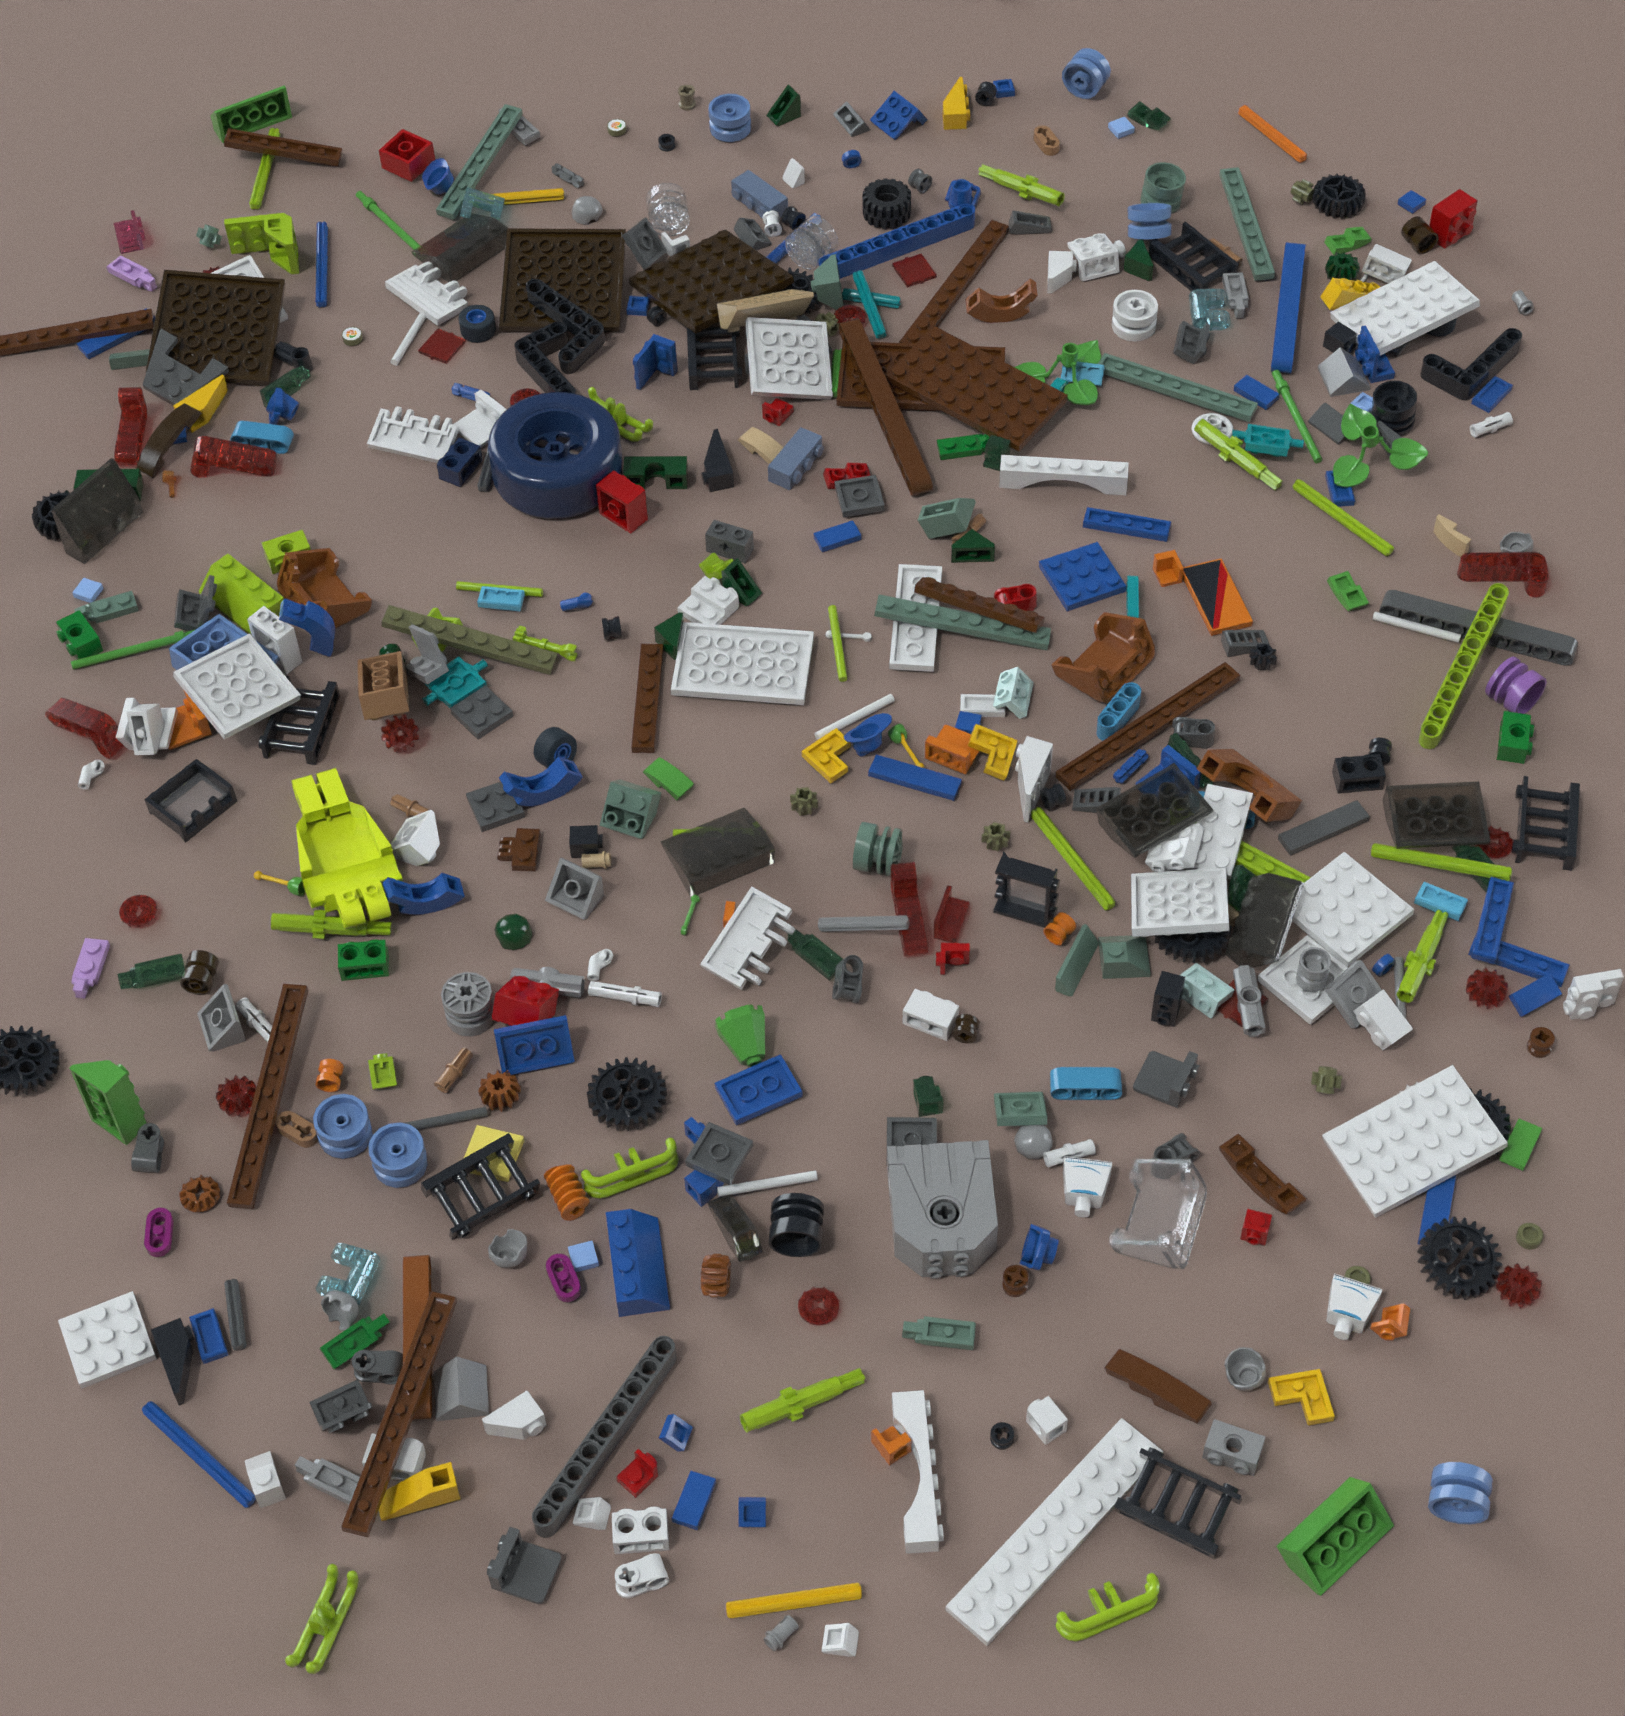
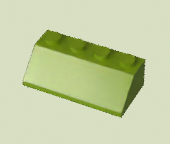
[199,553,284,636]

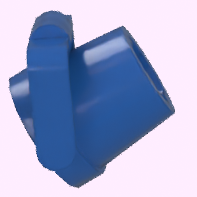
[945,179,981,208]
[266,388,300,425]
[1020,1224,1059,1270]

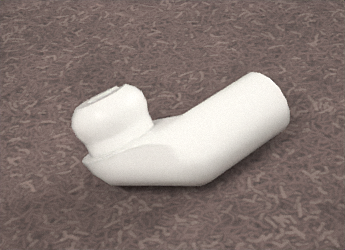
[78,759,105,790]
[587,949,613,981]

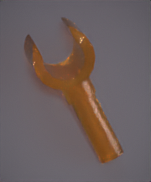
[162,470,177,498]

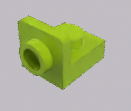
[699,553,734,579]
[368,1053,397,1090]

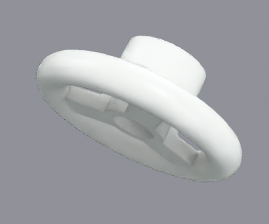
[1192,413,1233,445]

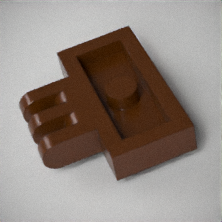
[497,828,541,872]

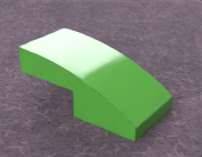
[1324,227,1372,255]
[1327,571,1369,611]
[643,757,694,801]
[1499,1118,1542,1171]

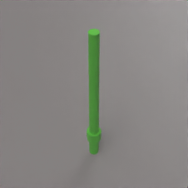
[356,191,429,259]
[1272,370,1322,464]
[71,629,196,670]

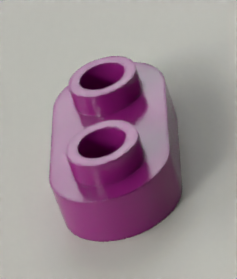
[144,1208,174,1257]
[546,1254,581,1302]

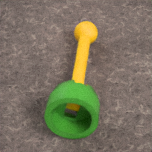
[887,724,925,768]
[254,871,305,896]

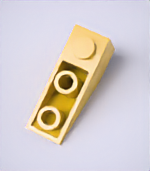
[942,77,970,130]
[1320,278,1380,310]
[173,374,228,433]
[379,1462,460,1521]

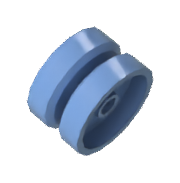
[1062,48,1111,99]
[708,94,751,142]
[1127,203,1172,239]
[313,1094,373,1159]
[369,1122,428,1188]
[1428,1462,1493,1524]

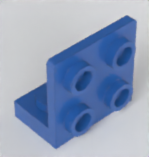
[870,90,928,140]
[1355,325,1395,383]
[633,334,678,390]
[1135,745,1201,812]

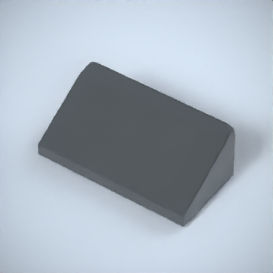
[833,101,871,137]
[734,218,772,251]
[1308,403,1347,445]

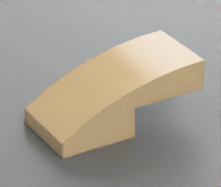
[738,427,783,464]
[1434,514,1471,558]

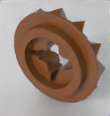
[179,1175,220,1212]

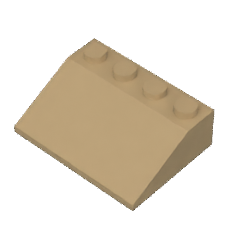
[717,289,814,332]

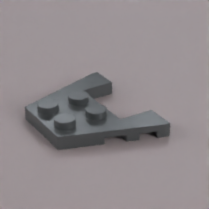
[142,329,229,406]

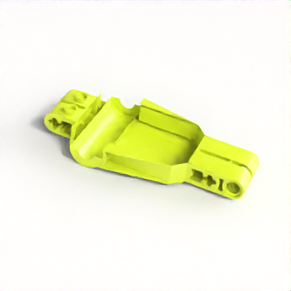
[291,768,403,929]

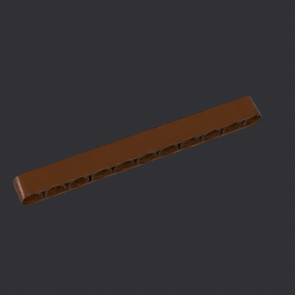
[838,318,933,496]

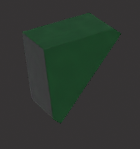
[766,84,801,127]
[1124,239,1153,281]
[951,529,995,563]
[721,558,762,606]
[654,612,684,660]

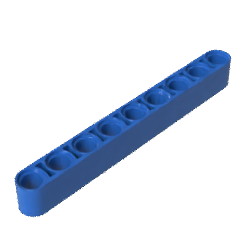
[818,204,975,279]
[1271,242,1306,374]

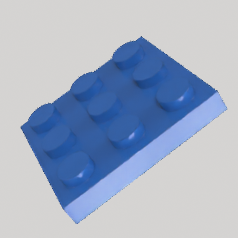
[1039,542,1126,611]

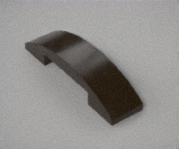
[136,403,202,478]

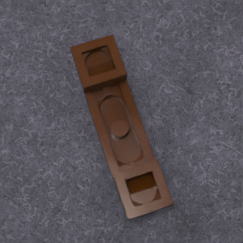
[1219,1133,1306,1215]

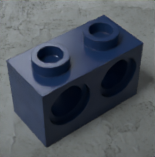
[437,438,483,487]

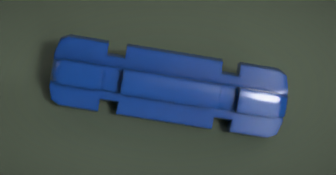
[451,383,490,401]
[1113,749,1149,784]

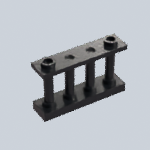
[1148,221,1239,299]
[687,327,742,391]
[258,675,340,765]
[1512,776,1580,871]
[421,1133,540,1240]
[1114,1447,1242,1559]

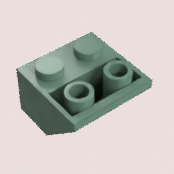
[917,498,976,539]
[599,779,662,839]

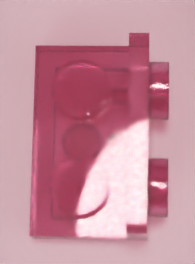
[113,210,146,254]

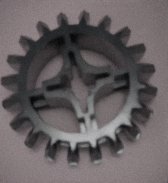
[1312,173,1366,219]
[32,490,91,542]

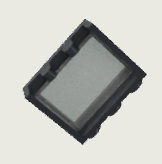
[144,759,238,843]
[993,852,1060,928]

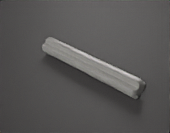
[818,915,909,931]

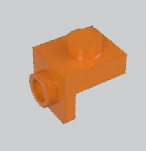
[1370,1303,1410,1340]

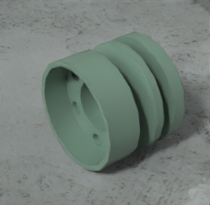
[1140,162,1186,214]
[853,822,903,877]

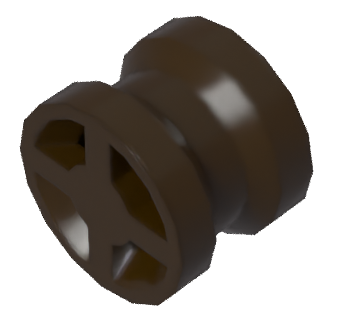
[953,1014,980,1044]

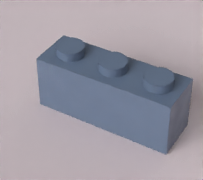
[731,170,788,218]
[768,427,824,490]

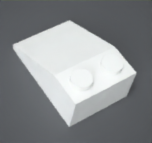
[1015,736,1053,823]

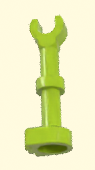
[513,625,578,661]

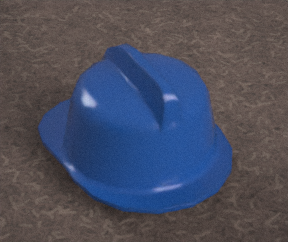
[422,158,455,195]
[844,713,892,757]

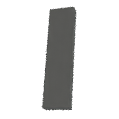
[1278,800,1370,856]

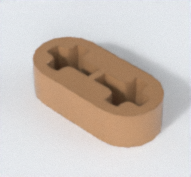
[1033,125,1060,156]
[275,1111,318,1148]

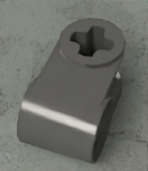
[1170,717,1215,749]
[832,955,863,1004]
[131,1123,164,1173]
[1151,1133,1200,1177]
[352,1350,403,1385]

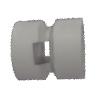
[1296,947,1331,992]

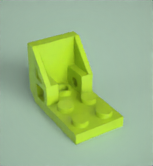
[224,213,299,275]

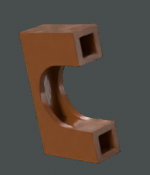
[1197,749,1302,822]

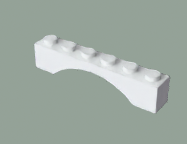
[999,455,1129,495]
[892,1390,944,1554]

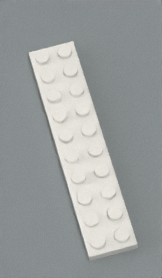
[945,1418,1163,1646]

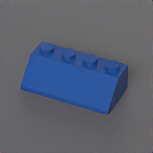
[606,1209,670,1317]

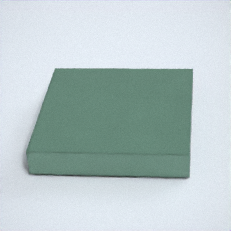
[994,1092,1047,1126]

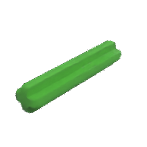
[831,349,842,398]

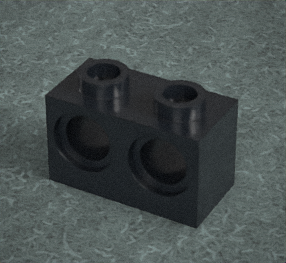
[1332,754,1386,794]
[1151,971,1185,1027]

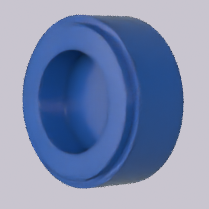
[842,150,862,169]
[1372,954,1395,977]

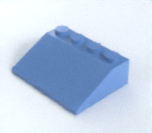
[169,614,279,670]

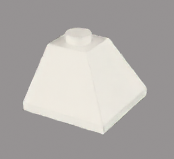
[391,810,440,866]

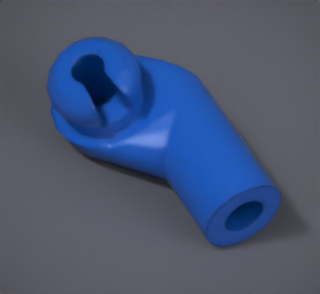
[560,592,593,611]

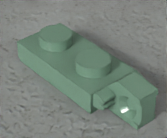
[74,591,139,624]
[902,1316,976,1350]

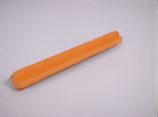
[1238,105,1307,163]

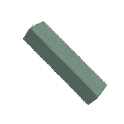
[109,349,150,370]
[1055,924,1098,997]

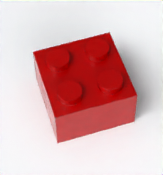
[379,129,435,182]
[1429,189,1478,249]
[596,470,648,534]
[492,976,559,1026]

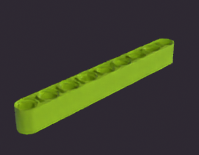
[1418,583,1509,749]

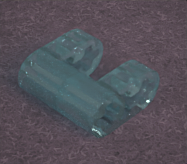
[460,187,505,227]
[1188,289,1231,331]
[315,1243,380,1305]

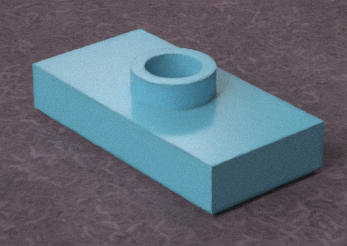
[1061,362,1105,386]
[477,586,525,611]
[1414,882,1468,921]

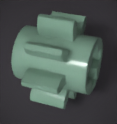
[196,224,222,248]

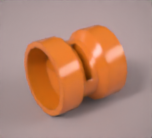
[1043,912,1077,945]
[315,1059,344,1092]

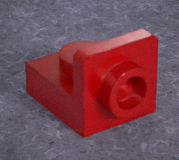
[762,398,794,427]
[936,943,970,975]
[1240,1209,1272,1246]
[616,1449,658,1498]

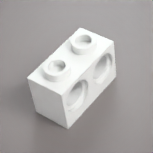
[612,1507,669,1554]

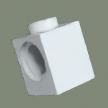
[1026,1396,1068,1445]

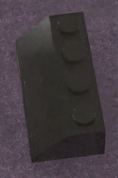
[1225,873,1304,968]

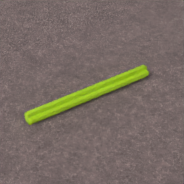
[249,128,280,210]
[1292,479,1394,556]
[1031,807,1115,911]
[1371,843,1512,881]

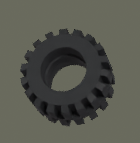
[862,178,911,229]

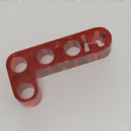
[114,387,147,466]
[190,436,277,478]
[1457,552,1549,598]
[45,697,124,759]
[890,862,928,957]

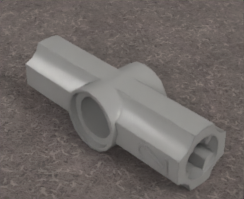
[1233,965,1266,1037]
[510,967,585,998]

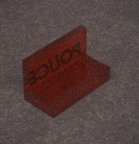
[933,885,970,943]

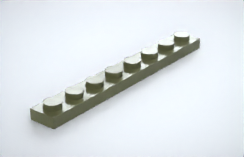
[382,605,558,675]

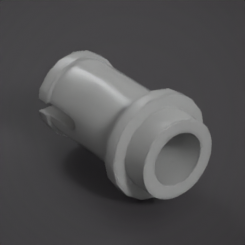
[1511,290,1534,315]
[763,1615,799,1651]

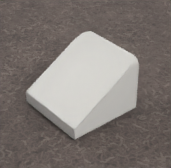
[783,158,805,189]
[573,1497,611,1530]
[821,1623,859,1657]

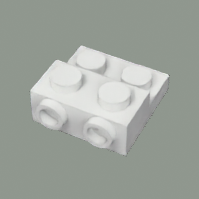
[677,576,739,625]
[1145,823,1204,872]
[1563,969,1624,1020]

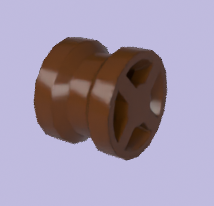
[1527,1027,1555,1058]
[1002,1265,1029,1297]

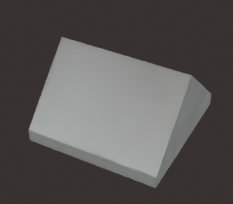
[1318,347,1370,397]
[545,858,604,920]
[197,984,246,1052]
[434,1357,489,1421]

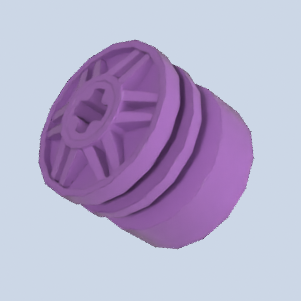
[1485,657,1547,714]

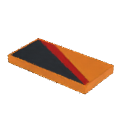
[1183,558,1253,636]

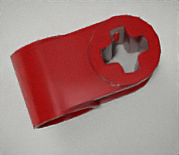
[993,584,1037,611]

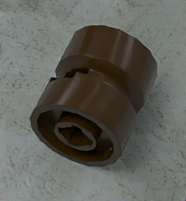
[1401,216,1439,254]
[180,950,219,995]

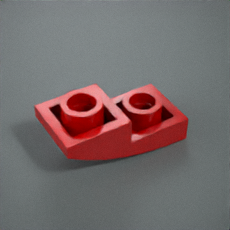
[823,463,871,489]

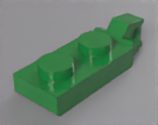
[936,434,996,460]
[319,1314,390,1370]

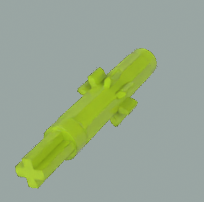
[978,164,1065,206]
[1194,419,1283,491]
[271,910,391,939]
[1397,910,1448,1003]
[740,1368,865,1432]

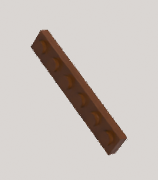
[224,128,342,167]
[914,577,1045,633]
[631,644,663,753]

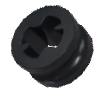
[658,134,676,152]
[647,306,667,327]
[990,1422,1014,1450]

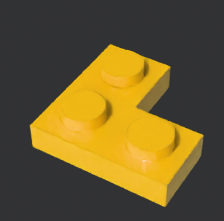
[968,724,1018,781]
[801,728,851,784]
[1268,1369,1335,1425]

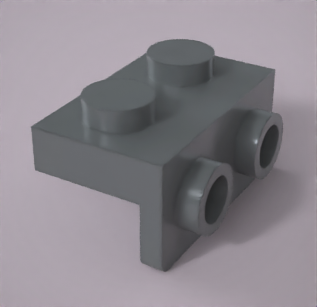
[1173,321,1210,364]

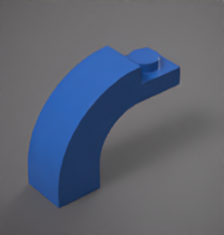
[499,756,583,806]
[684,1117,724,1207]

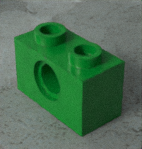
[56,610,103,659]
[1496,711,1534,764]

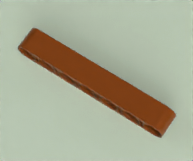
[403,1255,433,1420]

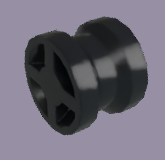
[975,81,997,106]
[781,206,806,231]
[602,616,622,640]
[1368,737,1392,765]
[1040,783,1066,810]

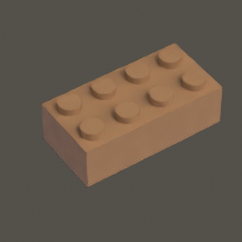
[358,651,409,721]

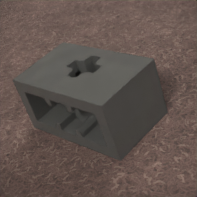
[705,520,754,564]

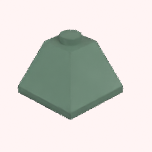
[811,254,844,312]
[1098,935,1151,979]

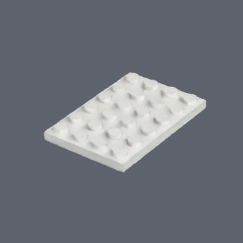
[1330,261,1480,355]
[671,622,814,705]
[1322,1065,1507,1218]

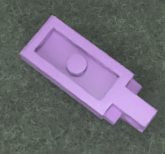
[107,255,157,292]
[72,938,110,999]

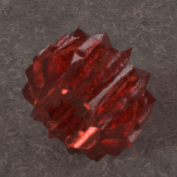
[381,714,419,753]
[1465,967,1508,1009]
[216,1074,256,1117]
[1496,1263,1542,1309]

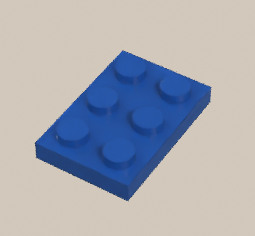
[494,1015,575,1075]
[714,1054,803,1126]

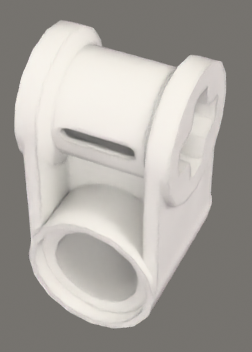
[615,1553,670,1599]

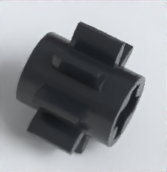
[1249,643,1277,671]

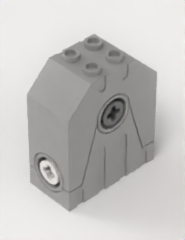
[887,1140,998,1279]

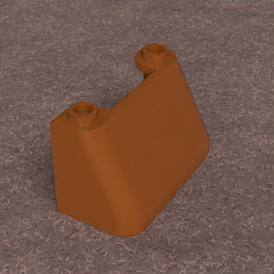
[277,548,372,629]
[1051,612,1155,703]

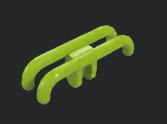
[588,387,653,442]
[581,1137,679,1199]
[285,1564,358,1675]
[1055,1573,1160,1642]

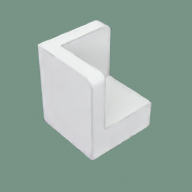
[661,232,690,256]

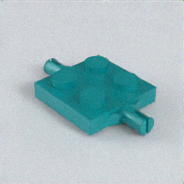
[1231,424,1304,457]
[422,657,488,708]

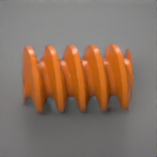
[544,1164,589,1221]

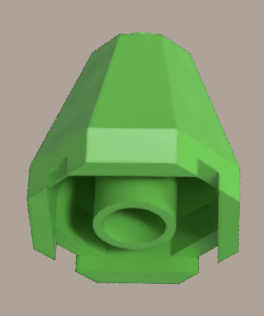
[715,1004,765,1067]

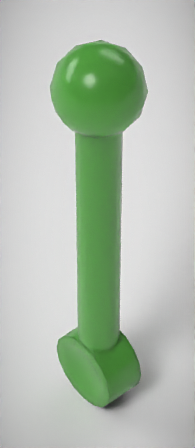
[681,895,700,935]

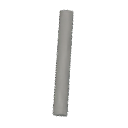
[1394,957,1406,1019]

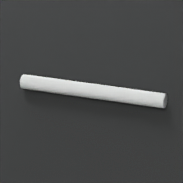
[390,312,426,366]
[1372,612,1461,643]
[815,694,895,740]
[717,1170,818,1197]

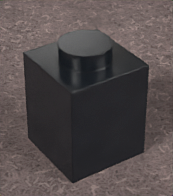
[1323,321,1357,353]
[569,825,603,858]

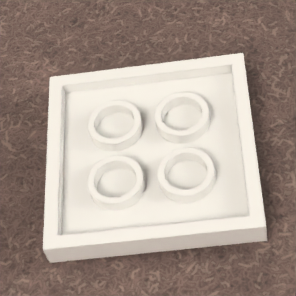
[1257,935,1347,1025]
[58,1291,157,1389]

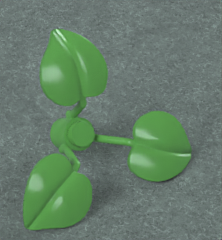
[1015,340,1101,405]
[1333,404,1428,488]

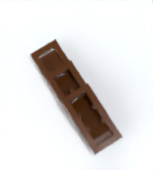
[1105,1349,1212,1424]

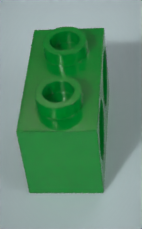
[338,939,389,981]

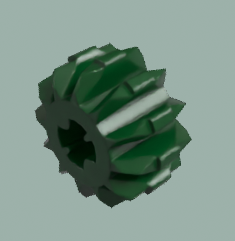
[1325,252,1360,281]

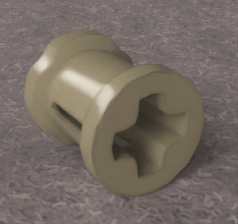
[678,85,696,111]

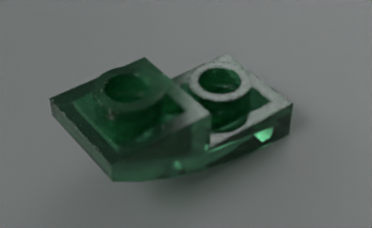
[1127,101,1171,130]
[1228,864,1258,916]

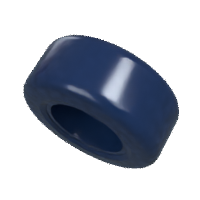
[488,392,623,519]

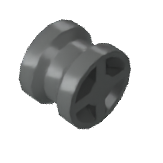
[908,168,933,193]

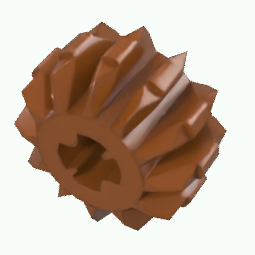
[478,1069,521,1112]
[700,1254,731,1298]

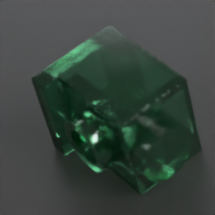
[983,435,1011,471]
[913,1076,943,1117]

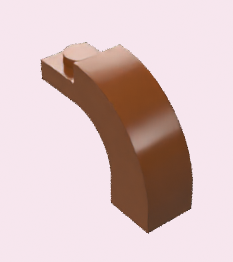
[965,278,1038,323]

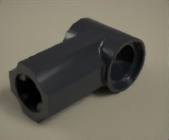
[274,341,313,375]

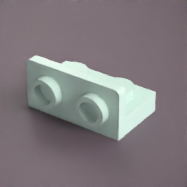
[993,667,1034,719]
[1180,963,1234,1018]

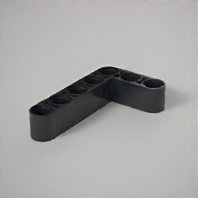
[526,279,605,374]
[514,321,576,394]
[1420,328,1522,401]

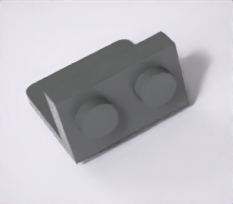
[174,575,217,631]
[1133,1051,1200,1108]
[309,1379,373,1433]
[487,1527,562,1604]

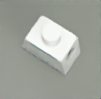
[1063,1156,1112,1218]
[1326,1273,1382,1340]

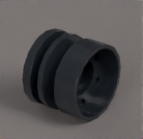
[1372,381,1417,436]
[769,1193,824,1257]

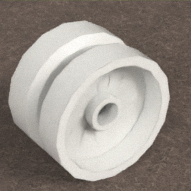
[1112,290,1158,342]

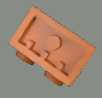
[168,691,212,750]
[925,725,980,775]

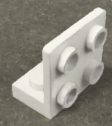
[1068,233,1119,282]
[1362,244,1412,283]
[454,390,507,447]
[116,698,178,750]

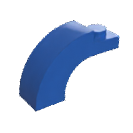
[279,598,335,657]
[382,873,465,915]

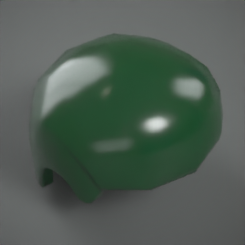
[494,913,532,950]

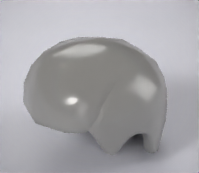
[571,196,603,225]
[1500,532,1533,561]
[1014,1125,1053,1159]
[488,1229,527,1268]
[321,1290,359,1331]
[1224,1347,1266,1391]

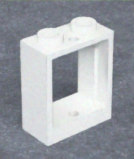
[247,606,302,675]

